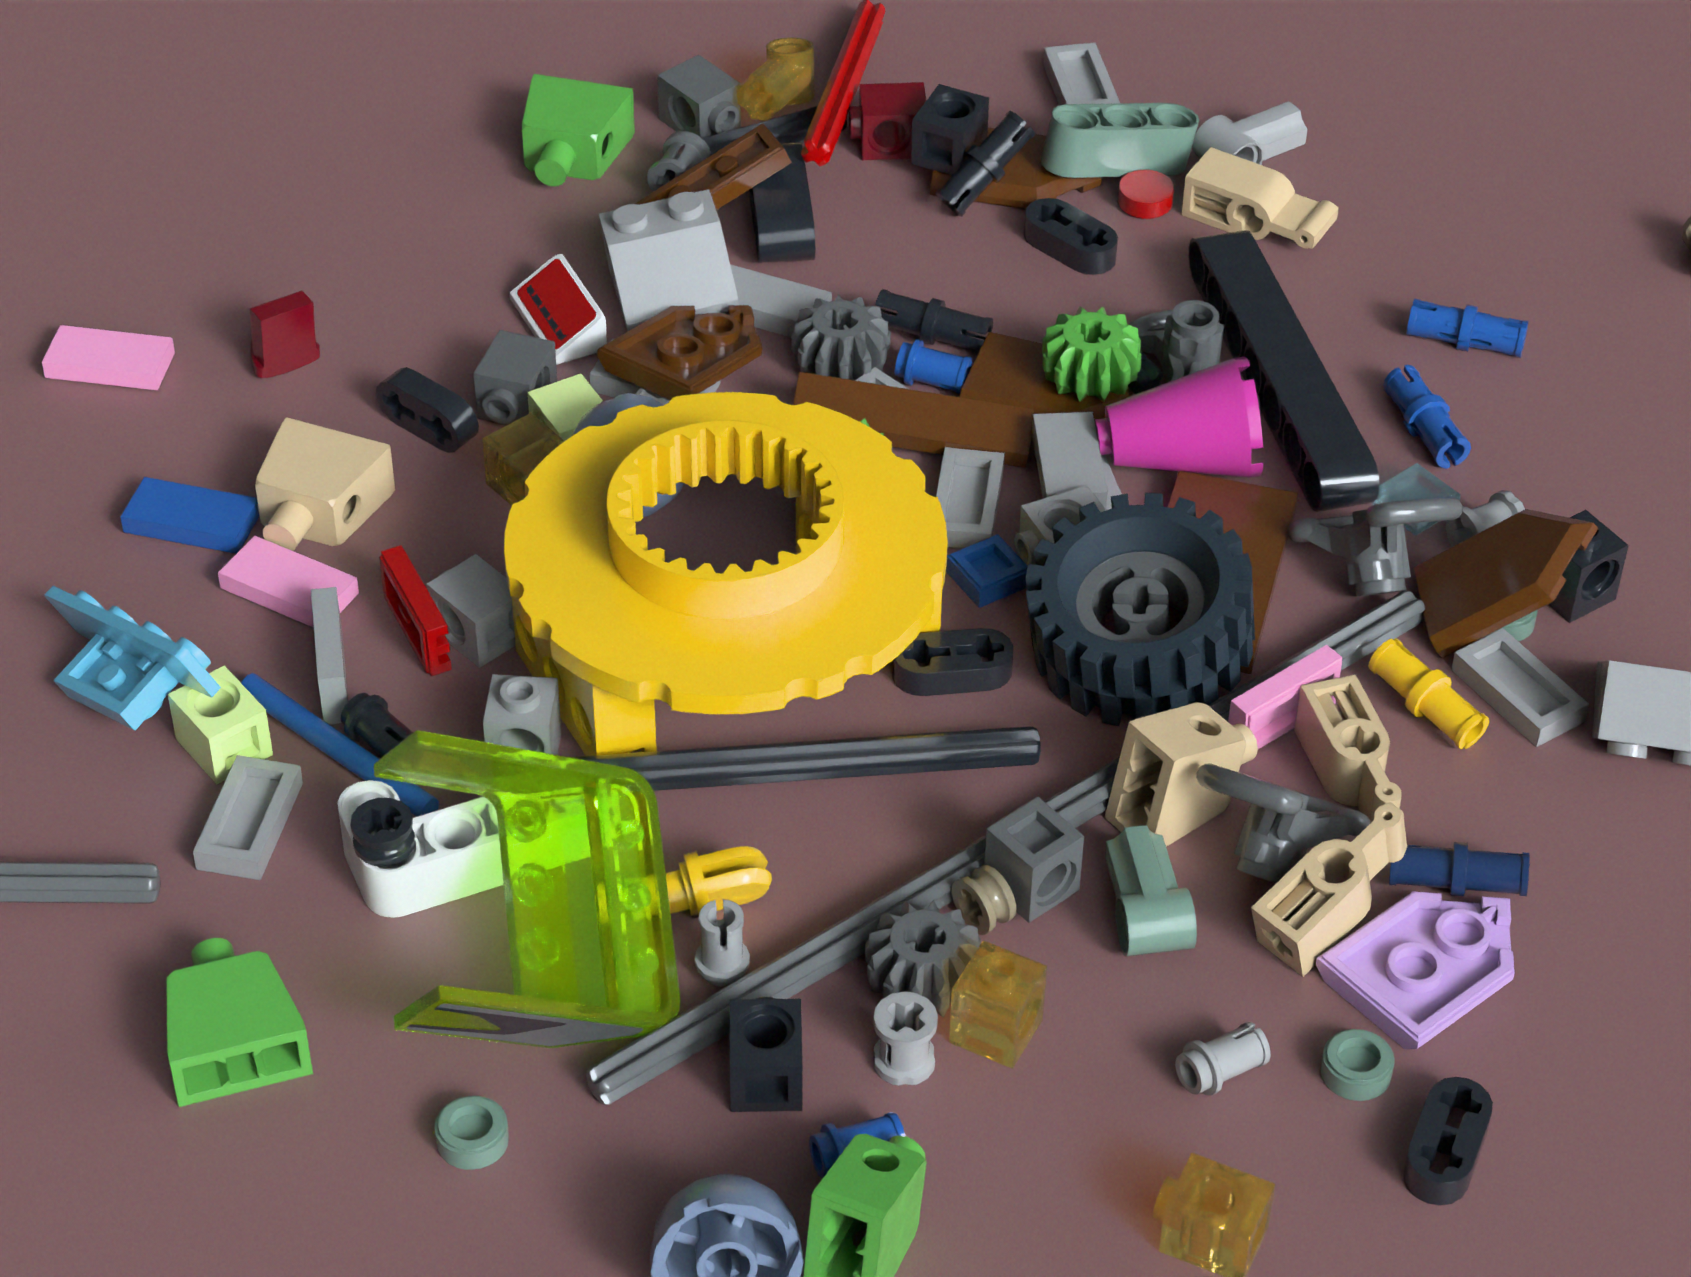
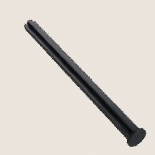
[517,726,1041,794]

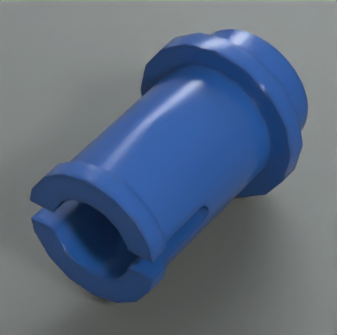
[895,339,972,394]
[809,1112,905,1178]

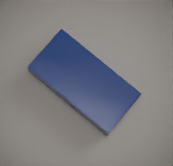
[120,477,260,554]

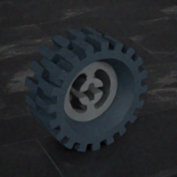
[1026,492,1255,726]

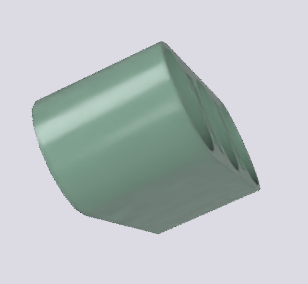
[1040,103,1199,178]

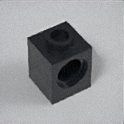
[911,84,989,175]
[1548,510,1629,623]
[730,997,803,1112]

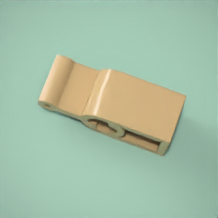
[1182,147,1339,249]
[1294,675,1401,823]
[1251,802,1407,977]

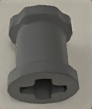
[647,131,711,191]

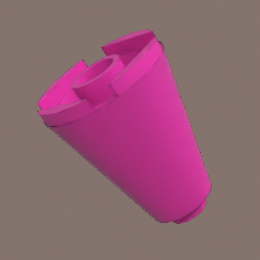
[1095,357,1263,478]

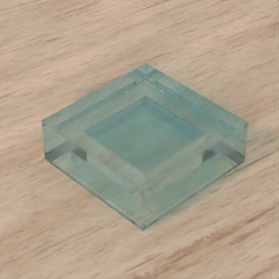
[1372,463,1461,536]

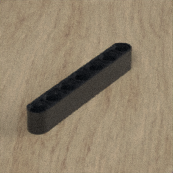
[1188,230,1380,512]

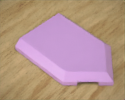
[1316,891,1514,1049]

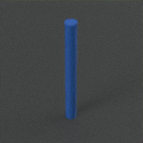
[241,673,439,817]

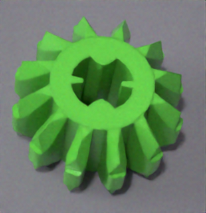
[1042,306,1142,402]

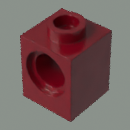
[849,82,926,160]

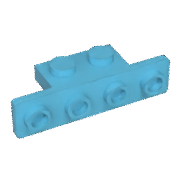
[44,586,221,731]

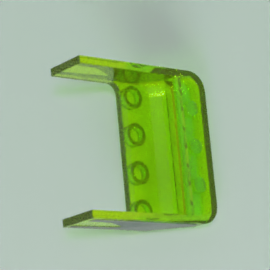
[374,730,680,1048]

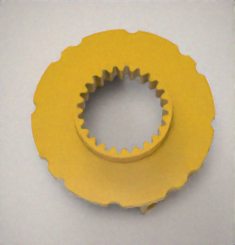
[504,392,948,756]

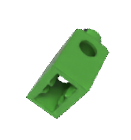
[522,74,635,186]
[166,938,313,1107]
[803,1133,927,1277]

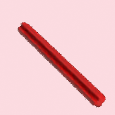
[801,0,886,167]

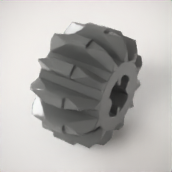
[791,294,891,380]
[865,900,984,1018]

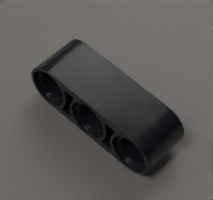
[748,142,816,263]

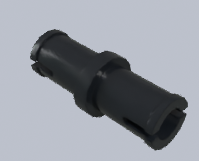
[935,111,1036,217]
[875,289,993,353]

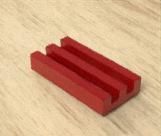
[379,545,452,677]

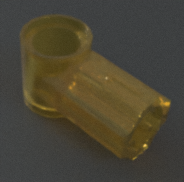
[737,37,815,121]

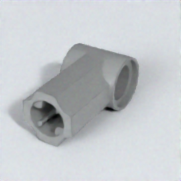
[1192,101,1307,165]

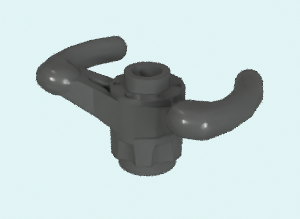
[1128,300,1261,408]
[1287,497,1463,597]
[1196,763,1370,883]

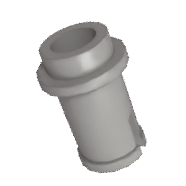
[695,899,750,987]
[1175,1022,1271,1096]

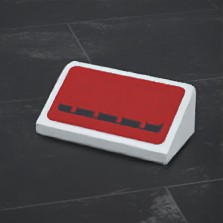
[509,254,607,365]

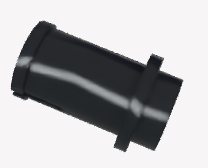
[340,693,423,770]

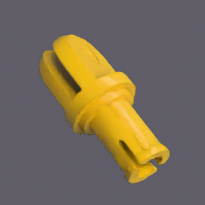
[620,846,772,926]

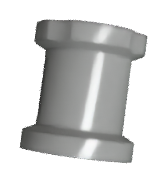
[1446,490,1525,547]
[873,991,938,1086]

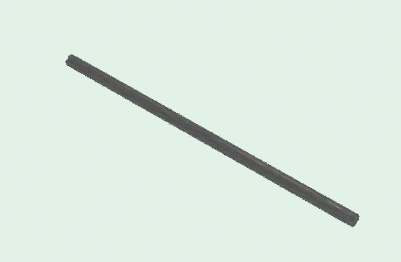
[586,591,1425,1105]

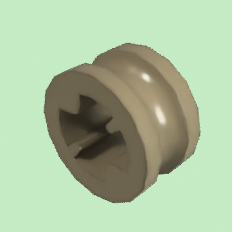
[952,865,1017,935]

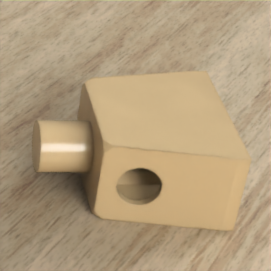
[255,417,395,551]
[1104,702,1258,847]

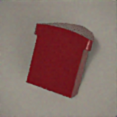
[250,290,320,378]

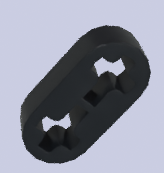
[1024,198,1118,275]
[376,367,479,453]
[893,628,1014,696]
[1403,1077,1493,1205]

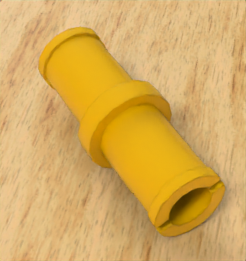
[1368,638,1489,749]

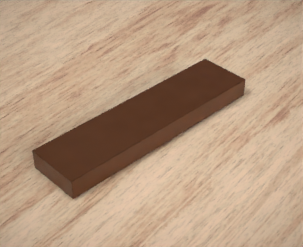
[793,372,1034,468]

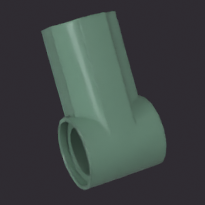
[1105,825,1197,957]

